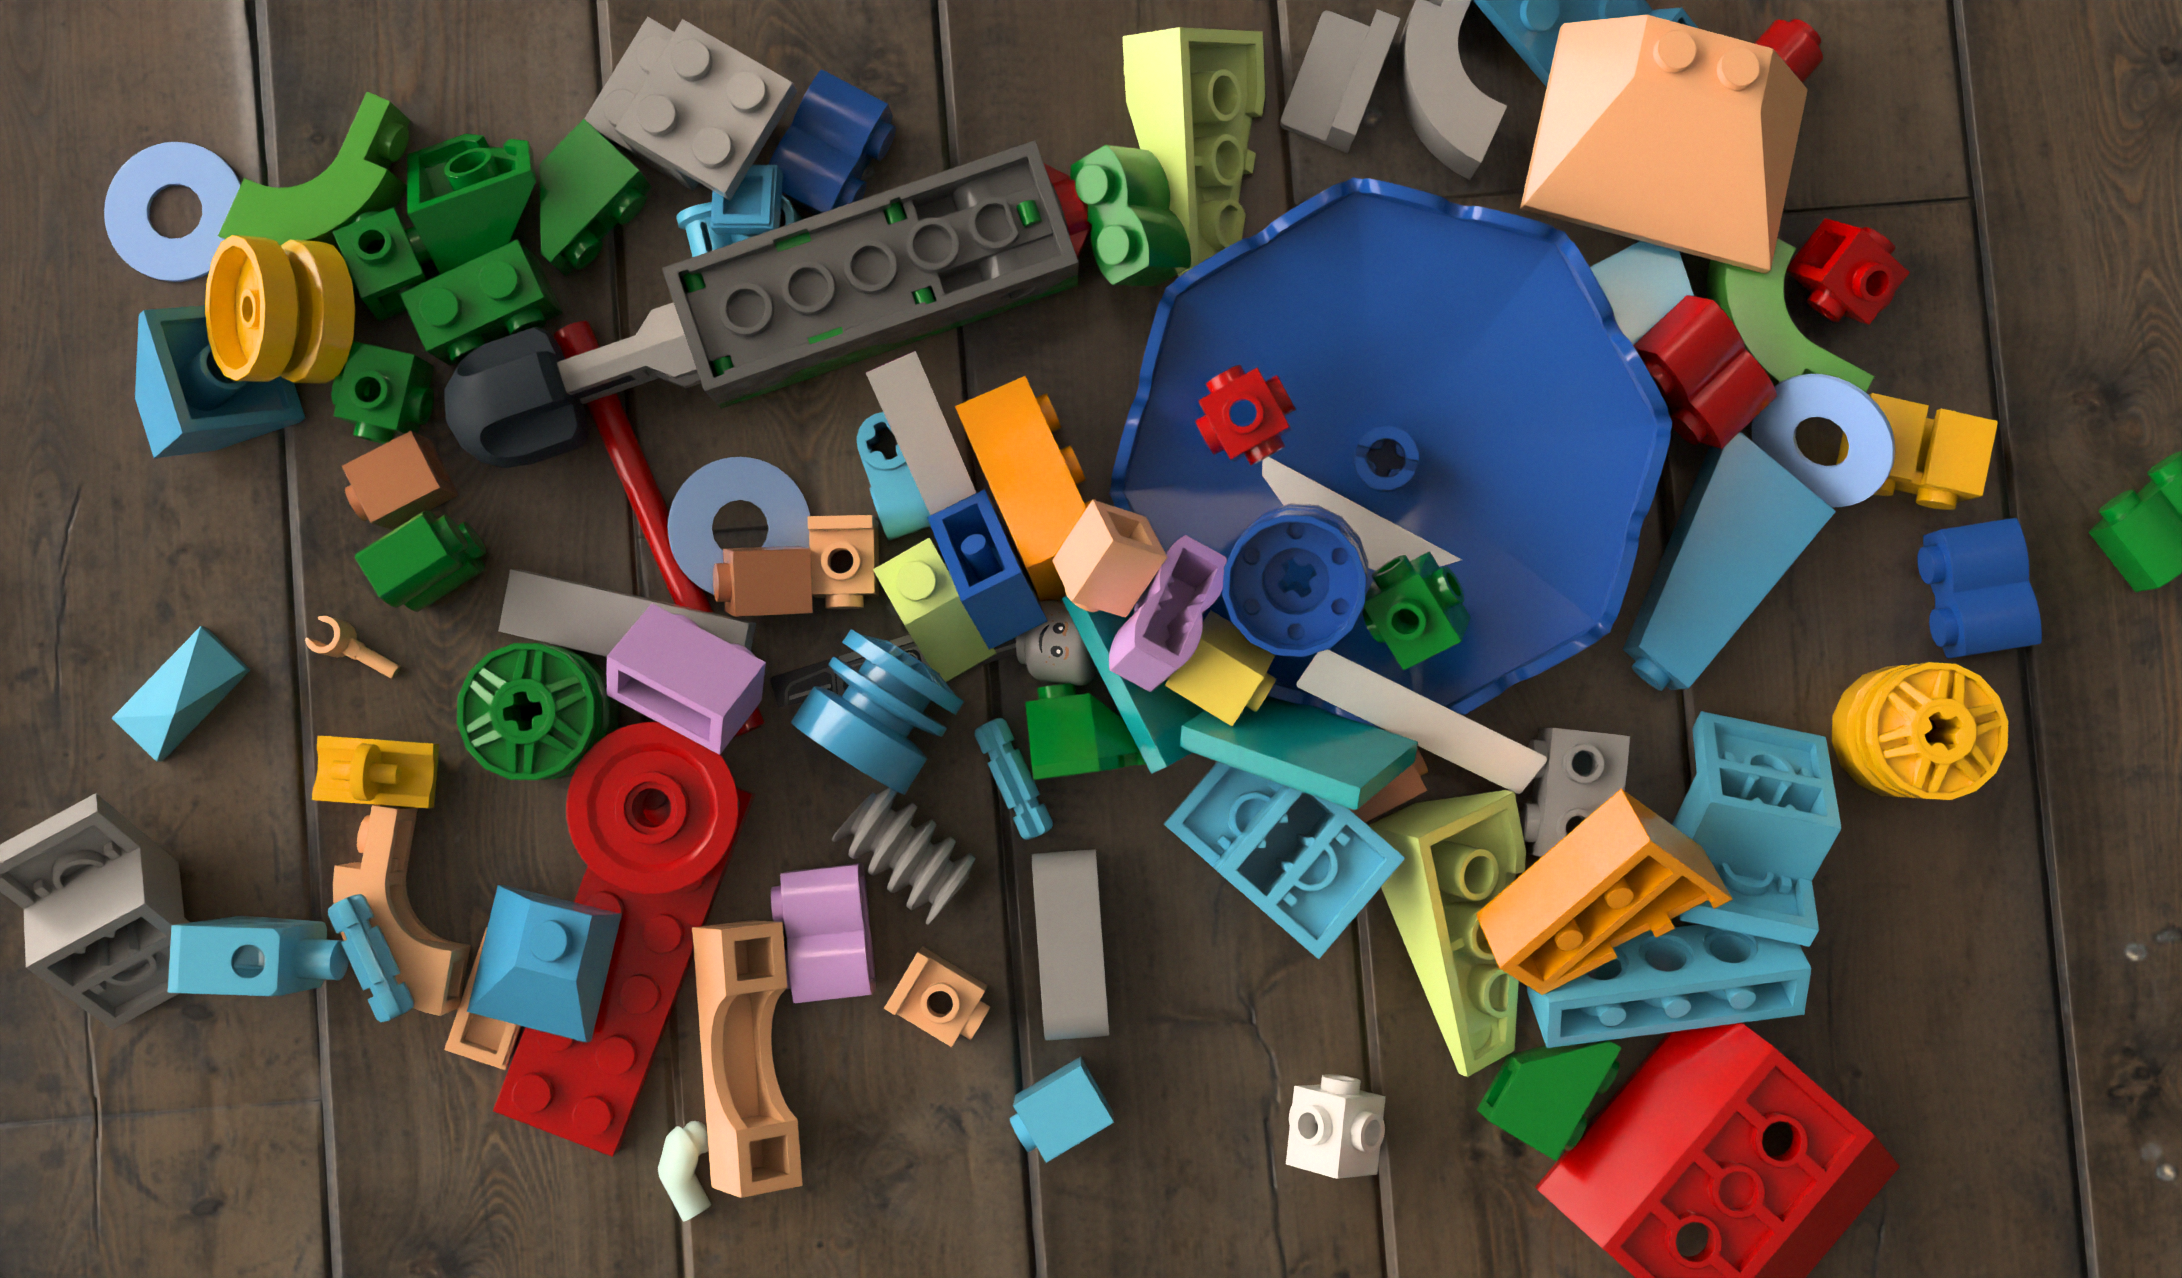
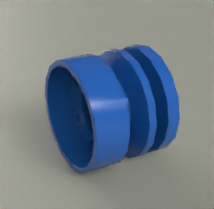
[1222,503,1369,657]

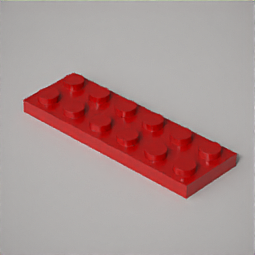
[493,787,756,1157]

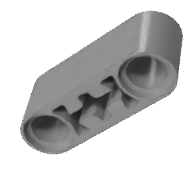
[1032,849,1109,1041]

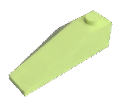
[1123,27,1265,276]
[1368,790,1526,1077]

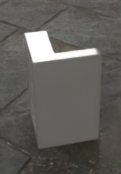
[1280,9,1401,153]

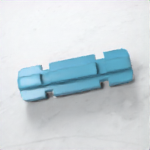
[975,718,1053,840]
[328,894,414,1022]

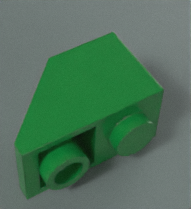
[539,119,652,276]
[1477,1040,1621,1161]

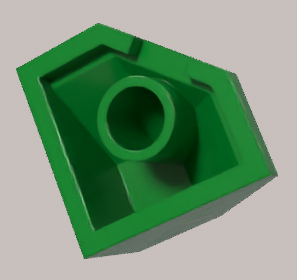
[407,133,536,274]
[1025,683,1146,780]

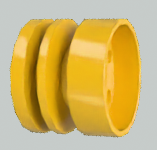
[1832,662,2008,800]

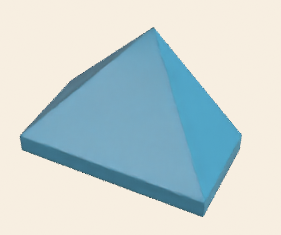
[112,626,250,762]

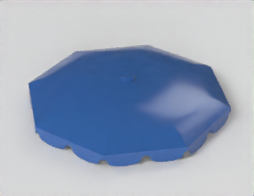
[1109,177,1673,728]

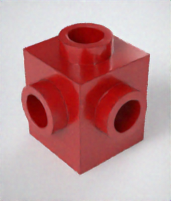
[1786,218,1910,325]
[1195,364,1296,466]

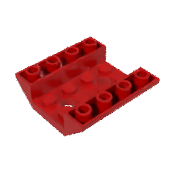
[1535,1023,1900,1278]

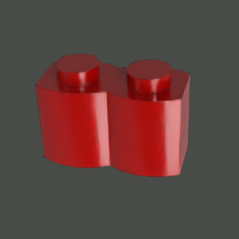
[1633,295,1777,449]

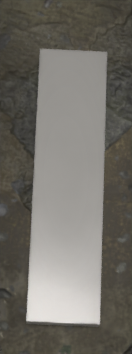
[498,569,756,657]

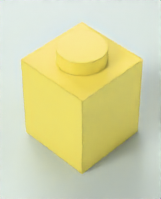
[1165,610,1276,726]

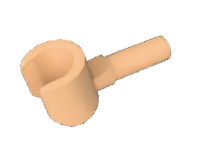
[305,616,401,679]

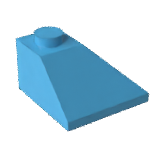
[135,305,305,458]
[467,885,622,1042]

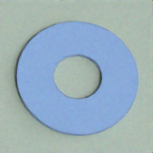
[104,142,241,282]
[1752,374,1895,508]
[668,457,810,595]

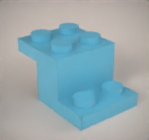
[1672,711,1842,947]
[1163,761,1405,959]

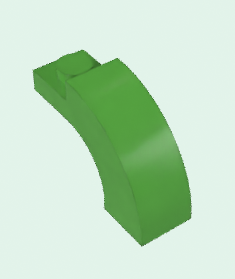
[218,92,410,252]
[1707,238,1875,393]

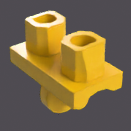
[312,736,439,808]

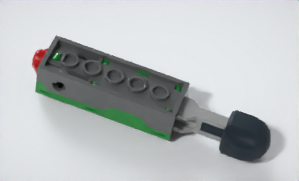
[444,140,1092,468]

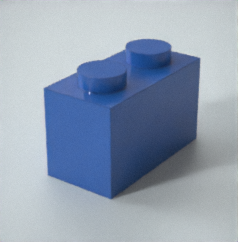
[927,489,1048,650]

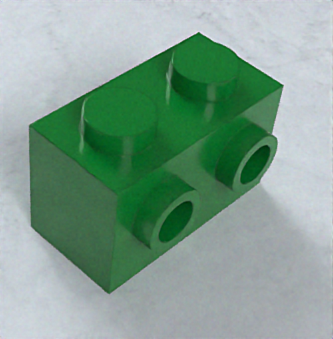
[400,239,563,366]

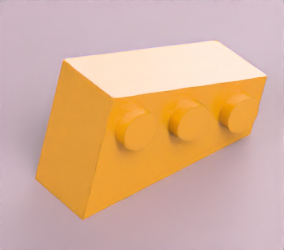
[955,376,1096,602]
[1476,788,1733,995]

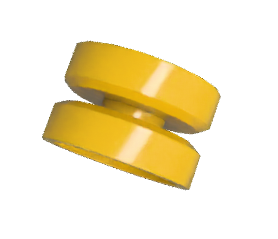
[205,235,355,384]

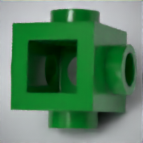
[333,207,433,321]
[331,341,434,444]
[1363,551,1471,671]

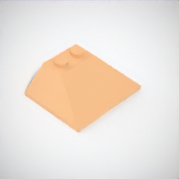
[1520,15,1808,274]

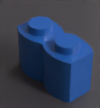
[768,69,896,215]
[1917,518,2042,659]

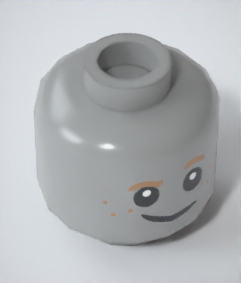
[1016,599,1098,686]

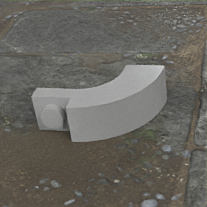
[1397,0,1507,180]

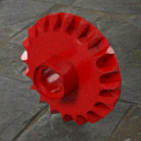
[566,722,740,894]

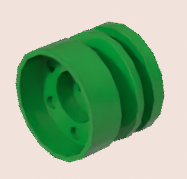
[457,643,619,780]

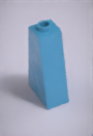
[1622,432,1836,691]

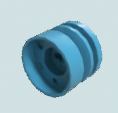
[790,629,964,795]

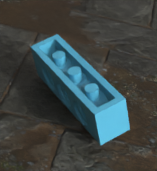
[1527,924,1812,1048]

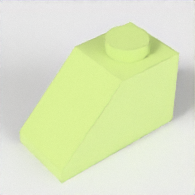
[873,538,997,682]

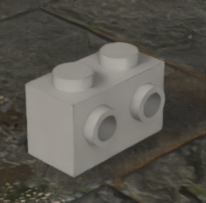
[1520,728,1630,857]

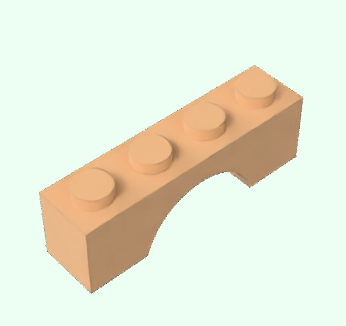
[692,920,803,1198]

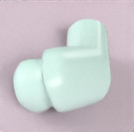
[658,1121,712,1222]

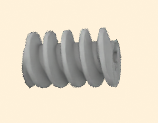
[831,788,975,925]

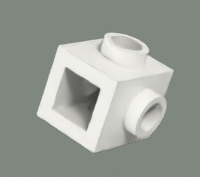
[1286,1074,1386,1179]

